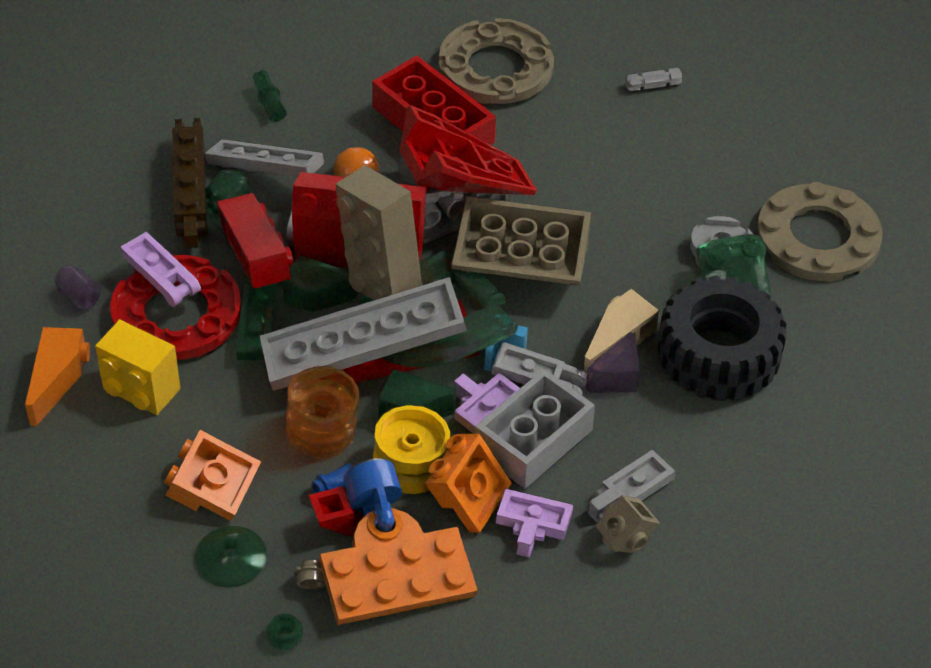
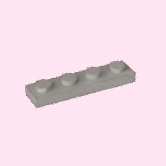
[205,139,324,178]

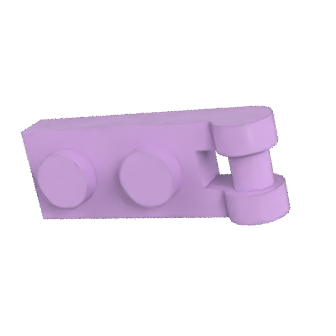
[120,232,201,307]

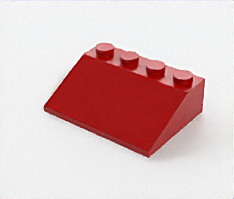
[292,172,427,272]

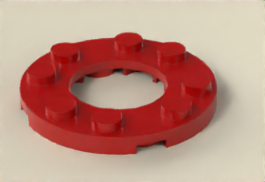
[110,255,241,360]

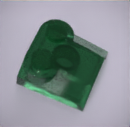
[696,234,772,298]

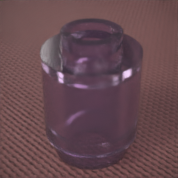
[55,265,101,310]

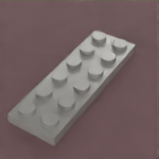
[260,277,467,391]

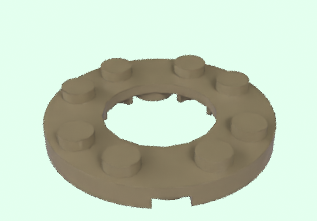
[439,18,554,104]
[757,182,883,282]

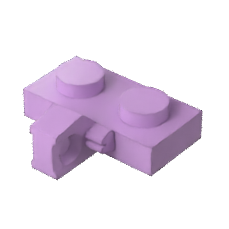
[453,373,520,434]
[496,489,573,558]

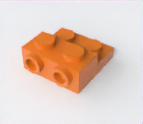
[164,430,261,521]
[425,433,512,533]

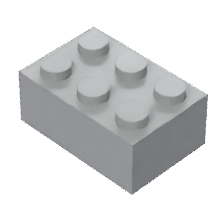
[475,369,595,489]

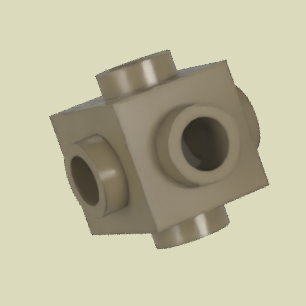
[595,495,661,554]

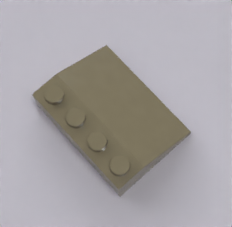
[452,197,591,286]

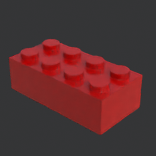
[372,55,496,145]

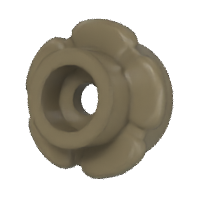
[293,560,325,589]

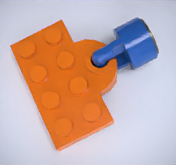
[319,458,478,625]

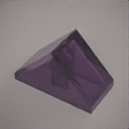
[586,332,640,393]

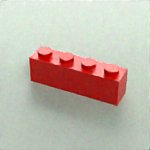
[217,193,294,289]

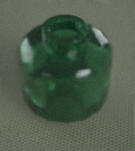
[205,169,251,215]

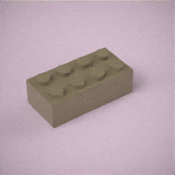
[335,165,422,300]

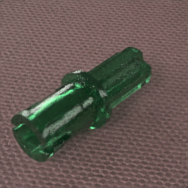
[253,70,287,122]

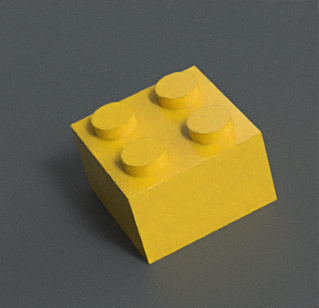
[95,319,181,415]

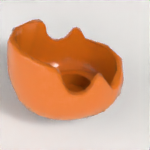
[333,147,380,177]

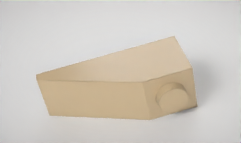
[584,289,659,381]

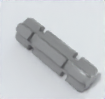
[625,67,682,92]

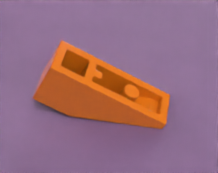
[25,327,91,426]

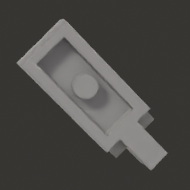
[588,450,676,522]

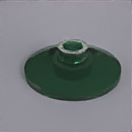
[195,526,267,587]

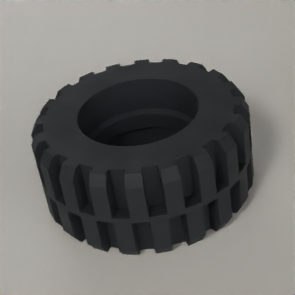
[657,276,787,401]

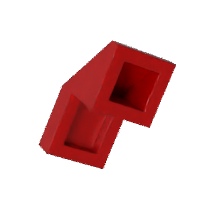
[309,486,364,537]

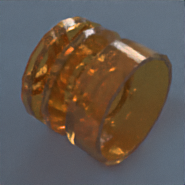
[285,366,359,458]

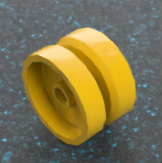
[373,405,450,494]

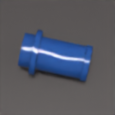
[311,463,352,493]

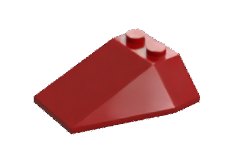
[400,105,537,196]

